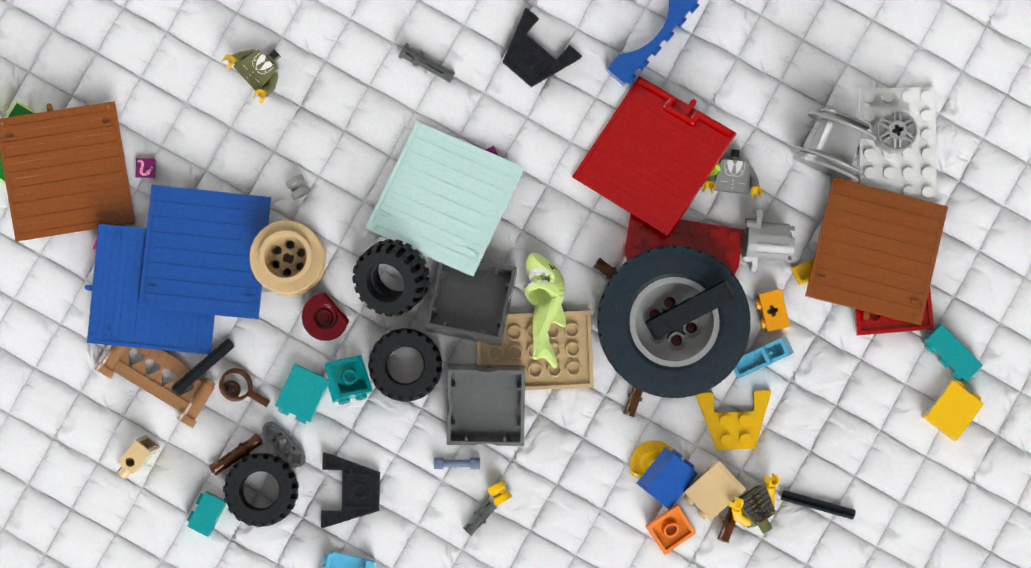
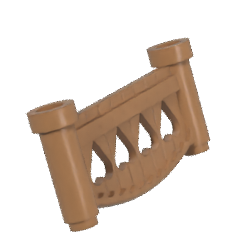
[94,345,216,428]

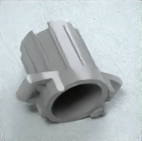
[742,207,795,274]

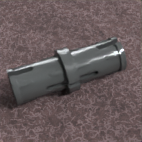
[463,500,497,536]

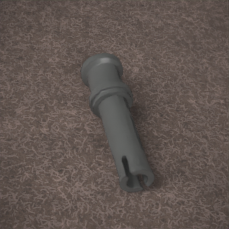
[398,43,455,83]

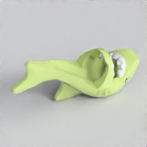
[524,253,566,368]

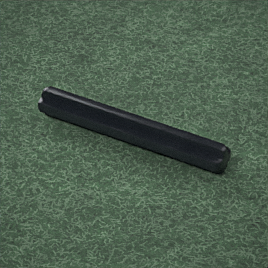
[171,339,234,395]
[781,490,856,519]

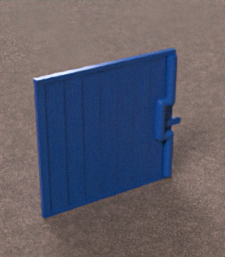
[139,185,271,322]
[85,224,215,355]

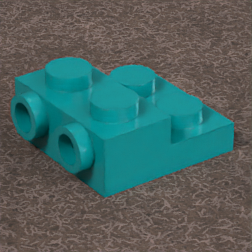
[324,355,373,405]

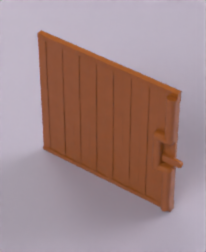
[0,101,135,242]
[805,177,948,325]

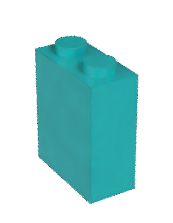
[275,364,330,424]

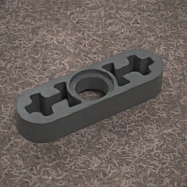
[262,422,306,467]

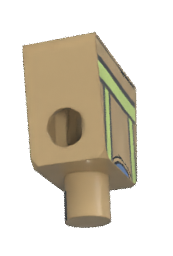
[117,435,160,479]

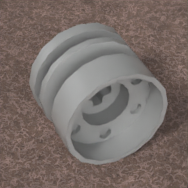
[872,110,918,154]

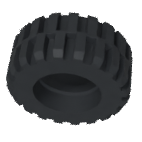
[352,239,430,317]
[368,328,442,402]
[223,453,299,527]

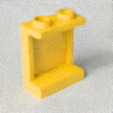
[922,380,984,441]

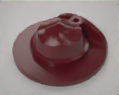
[302,292,349,341]

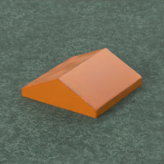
[645,504,696,555]

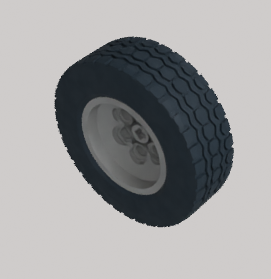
[597,245,751,398]

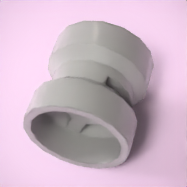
[285,174,311,200]

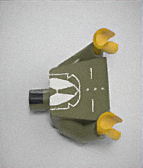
[221,49,281,104]

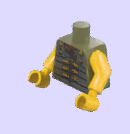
[728,473,779,533]

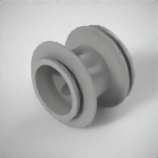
[793,108,877,182]

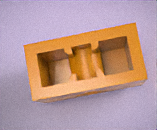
[755,289,790,332]

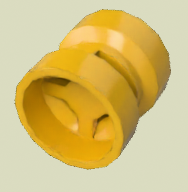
[487,480,512,506]

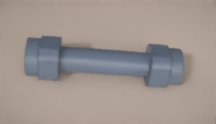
[434,458,480,469]

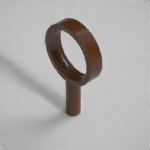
[219,368,270,407]

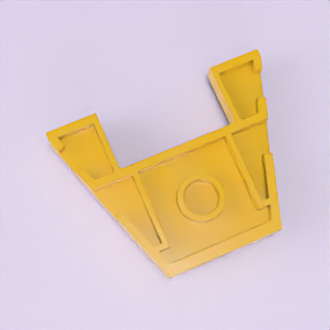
[696,390,771,450]

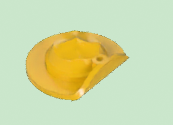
[630,440,673,478]

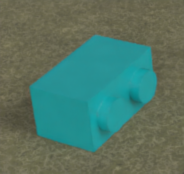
[187,491,227,537]

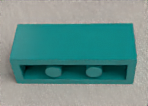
[923,324,983,382]

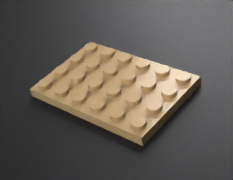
[476,310,594,390]

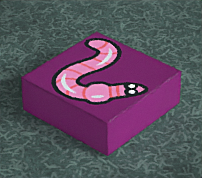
[135,158,156,178]

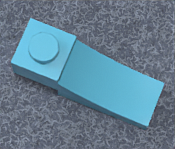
[733,335,794,379]

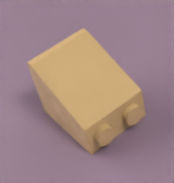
[684,460,746,520]

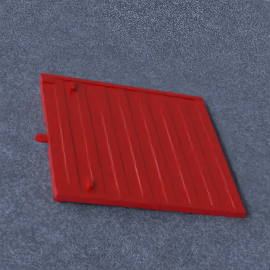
[572,76,737,237]

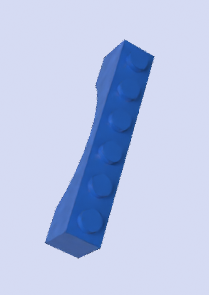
[606,0,699,86]

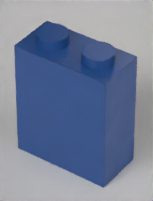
[636,447,698,509]

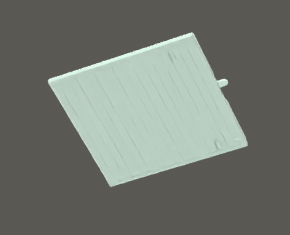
[365,121,525,277]

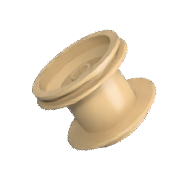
[250,220,326,296]

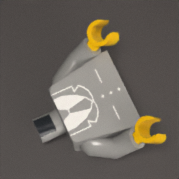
[702,149,762,199]

